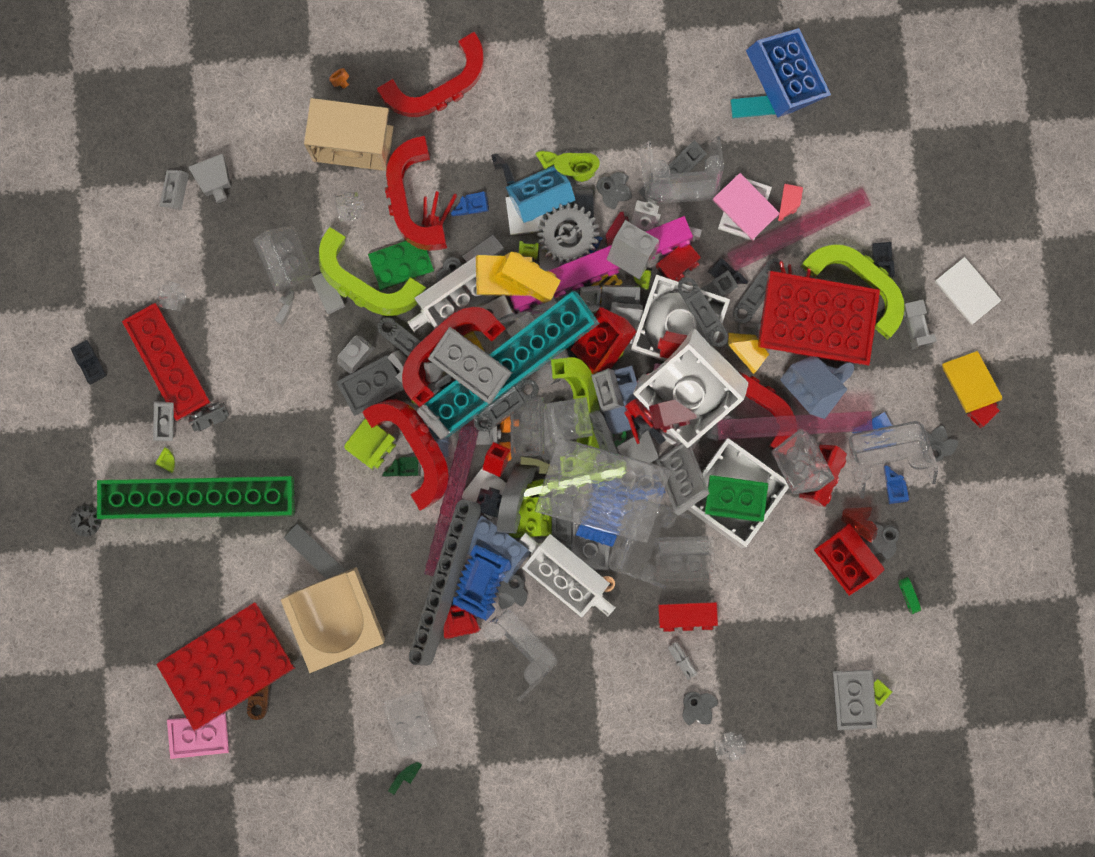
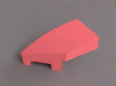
[778,184,803,221]

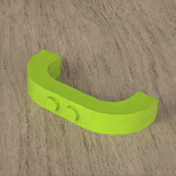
[319,227,426,316]
[800,245,904,340]
[551,358,600,476]

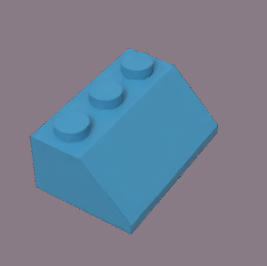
[506,166,575,223]

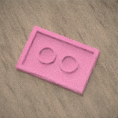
[713,173,780,240]
[167,713,229,759]

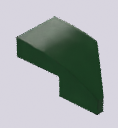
[382,457,421,477]
[388,762,422,795]

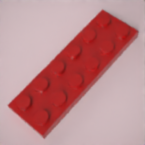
[122,303,211,421]

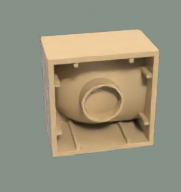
[304,98,394,171]
[281,567,385,673]

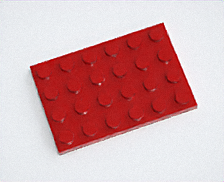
[758,271,880,366]
[156,602,295,731]

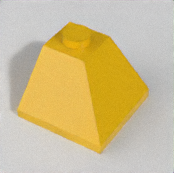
[728,333,769,374]

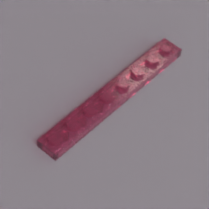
[727,188,871,271]
[717,411,873,440]
[424,426,479,576]

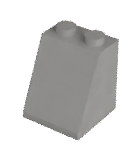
[607,220,660,280]

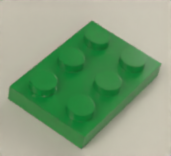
[368,241,434,290]
[704,475,768,523]

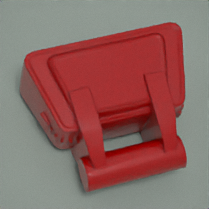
[443,605,480,639]

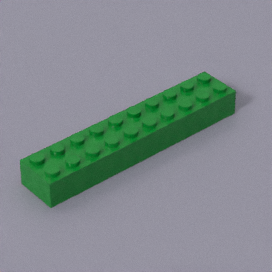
[97,476,295,520]

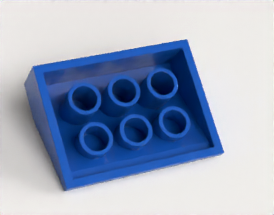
[746,28,831,117]

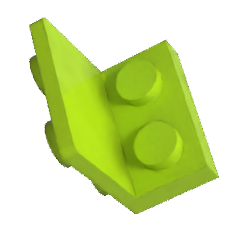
[509,497,552,538]

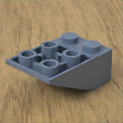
[603,366,644,434]

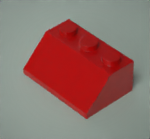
[571,307,637,374]
[799,444,847,507]
[814,523,885,596]

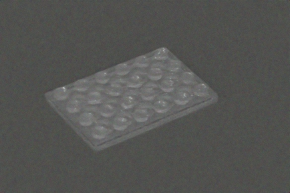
[535,437,671,543]

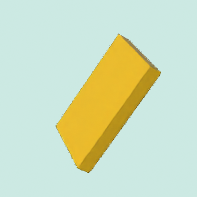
[475,255,532,296]
[942,351,1002,413]

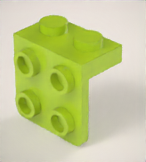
[344,419,397,471]

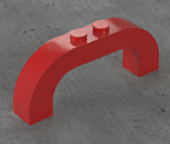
[377,32,484,117]
[385,136,447,251]
[402,307,506,407]
[738,371,797,457]
[362,400,448,511]

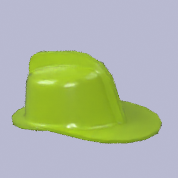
[554,153,600,182]

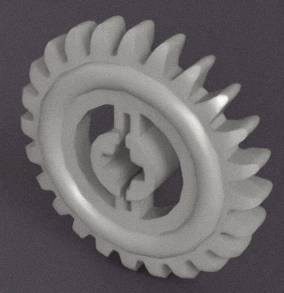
[537,203,600,264]

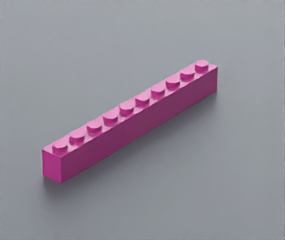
[509,216,693,312]

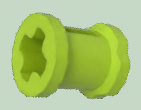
[519,241,539,260]

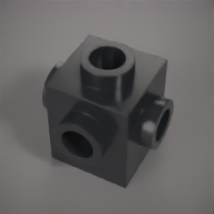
[476,487,502,518]

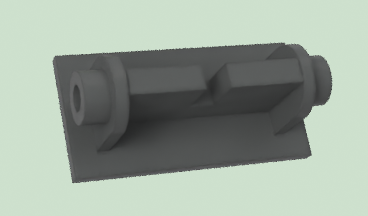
[189,402,230,432]

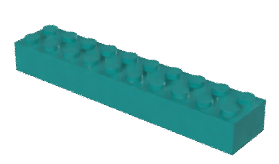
[424,292,600,438]

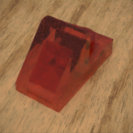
[841,507,878,543]

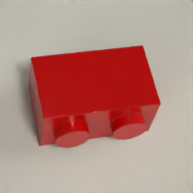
[656,245,701,282]

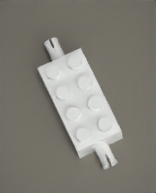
[407,257,497,331]
[519,533,616,618]

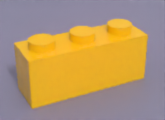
[496,252,561,304]

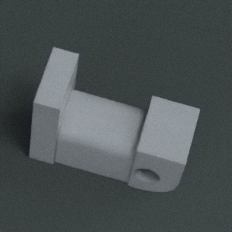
[904,300,937,350]

